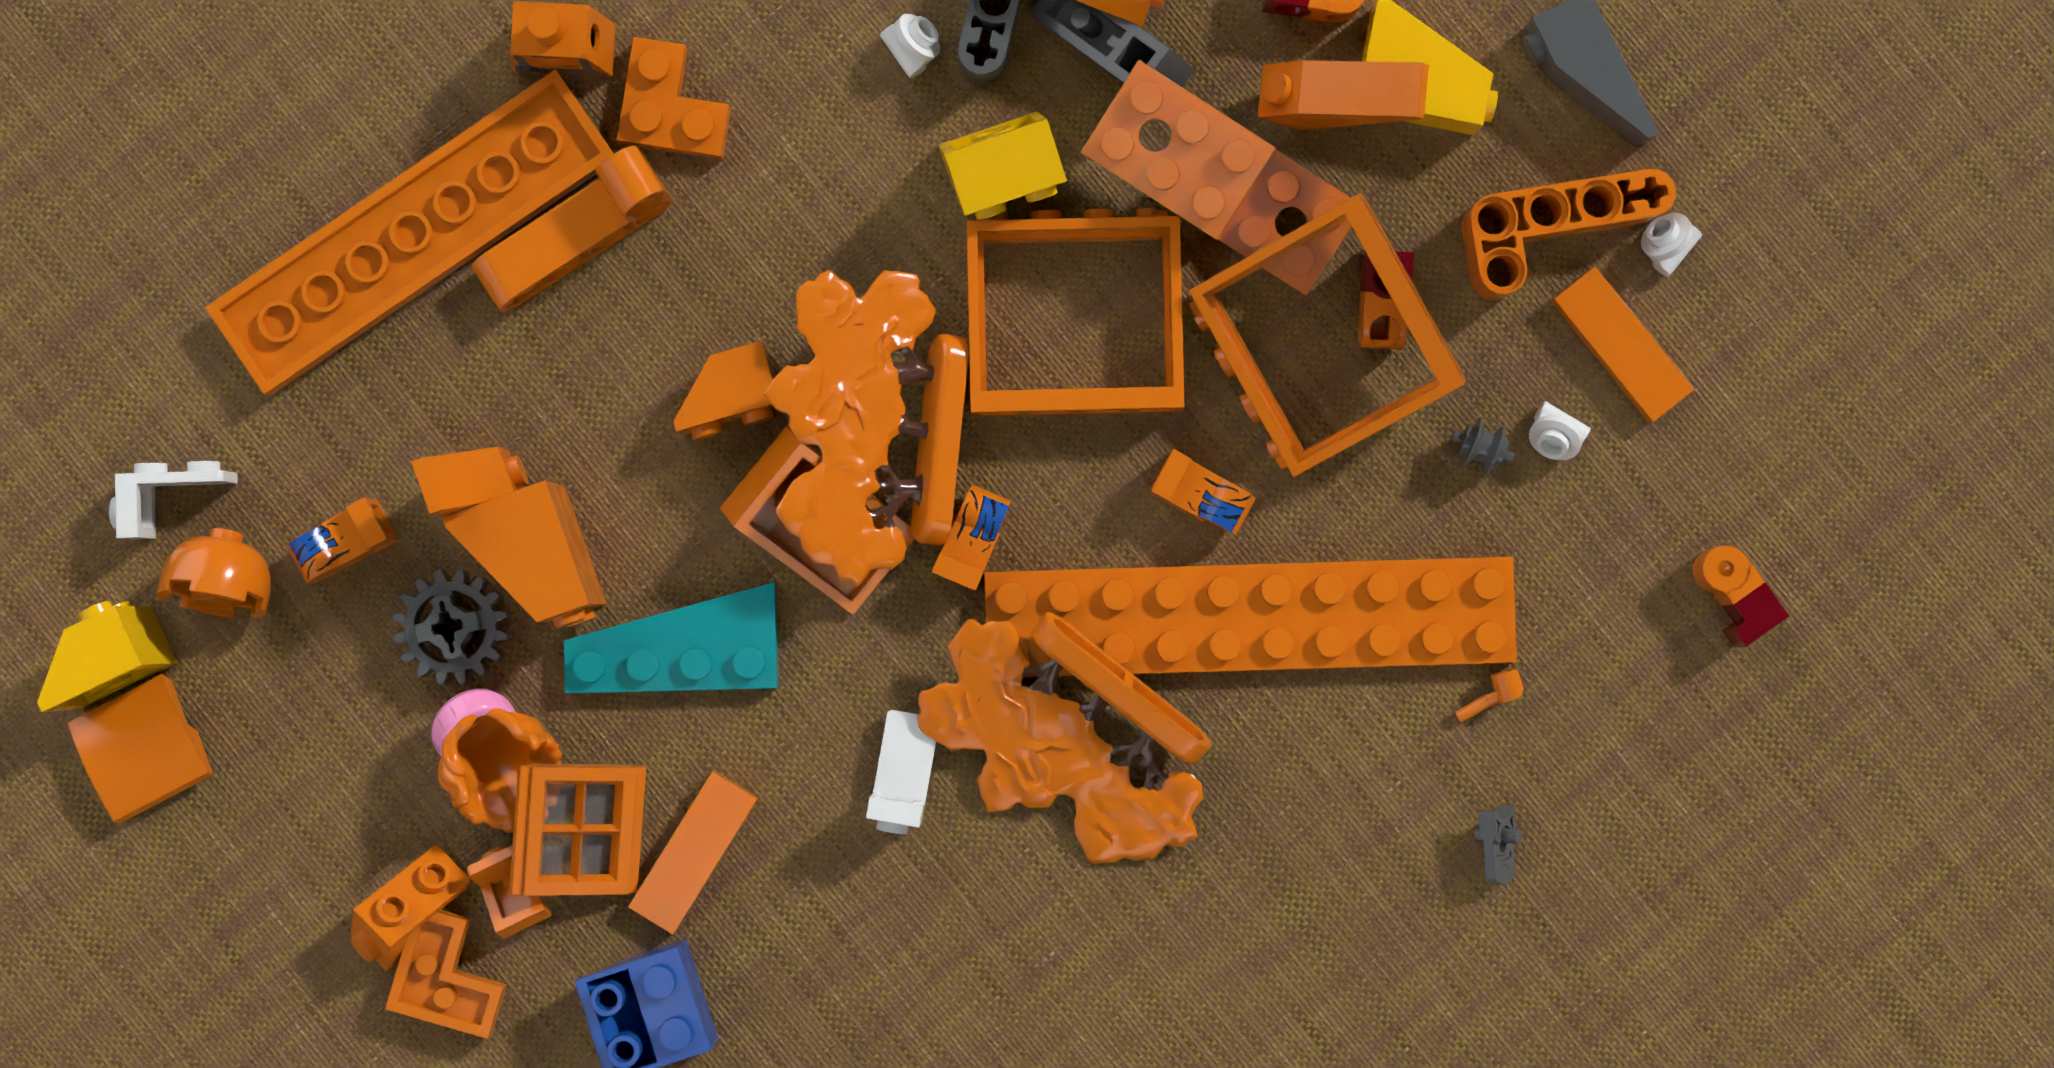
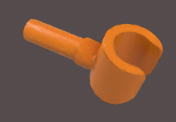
[1455,668,1524,723]

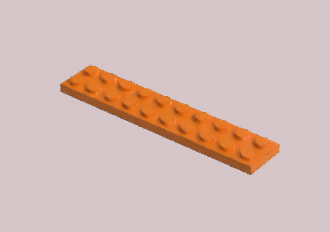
[984,557,1517,677]

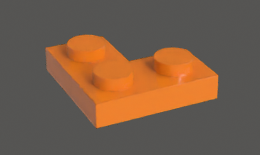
[617,37,731,160]
[385,910,507,1039]

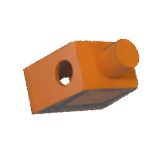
[510,1,616,77]

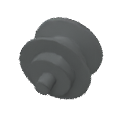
[1451,417,1515,476]

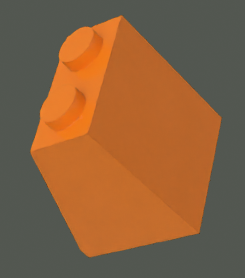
[442,480,607,629]

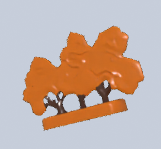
[763,270,968,587]
[917,612,1212,864]

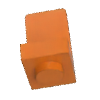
[350,846,470,971]

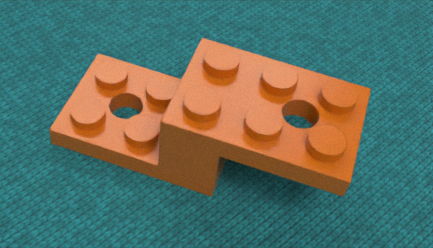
[1080,60,1352,296]

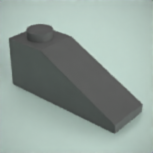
[1029,0,1195,87]
[1522,0,1659,148]

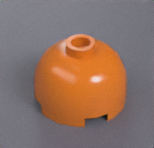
[156,528,271,618]

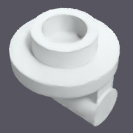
[880,14,940,79]
[1641,213,1702,277]
[1529,401,1591,460]

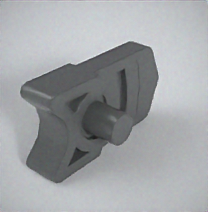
[1474,806,1522,886]

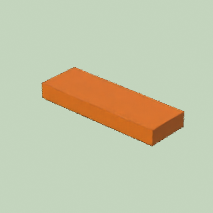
[1550,266,1695,424]
[628,770,759,935]

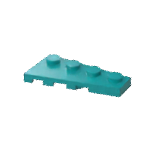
[564,582,779,693]

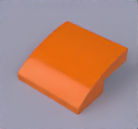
[67,674,213,824]

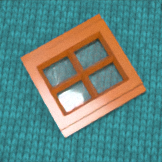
[509,764,646,896]

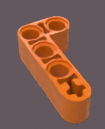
[471,145,673,312]
[1462,169,1676,301]

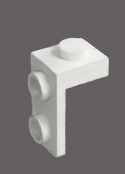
[109,461,238,540]
[866,710,936,834]

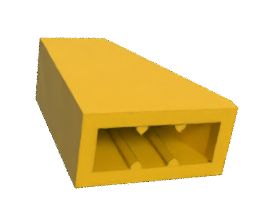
[1361,0,1498,135]

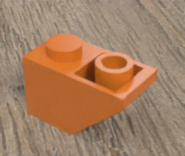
[673,341,775,441]

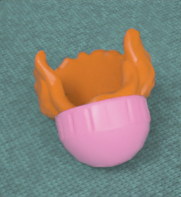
[432,689,564,833]

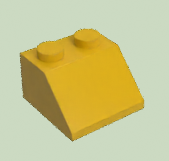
[938,111,1067,220]
[37,601,178,713]

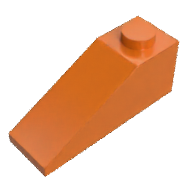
[1257,60,1429,131]
[411,447,528,517]

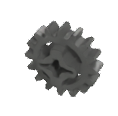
[393,570,512,684]

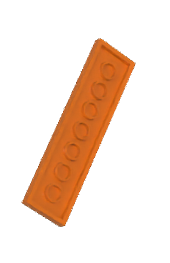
[205,69,614,396]

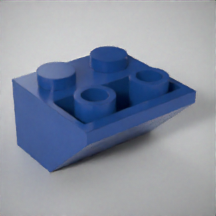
[575,939,719,1068]

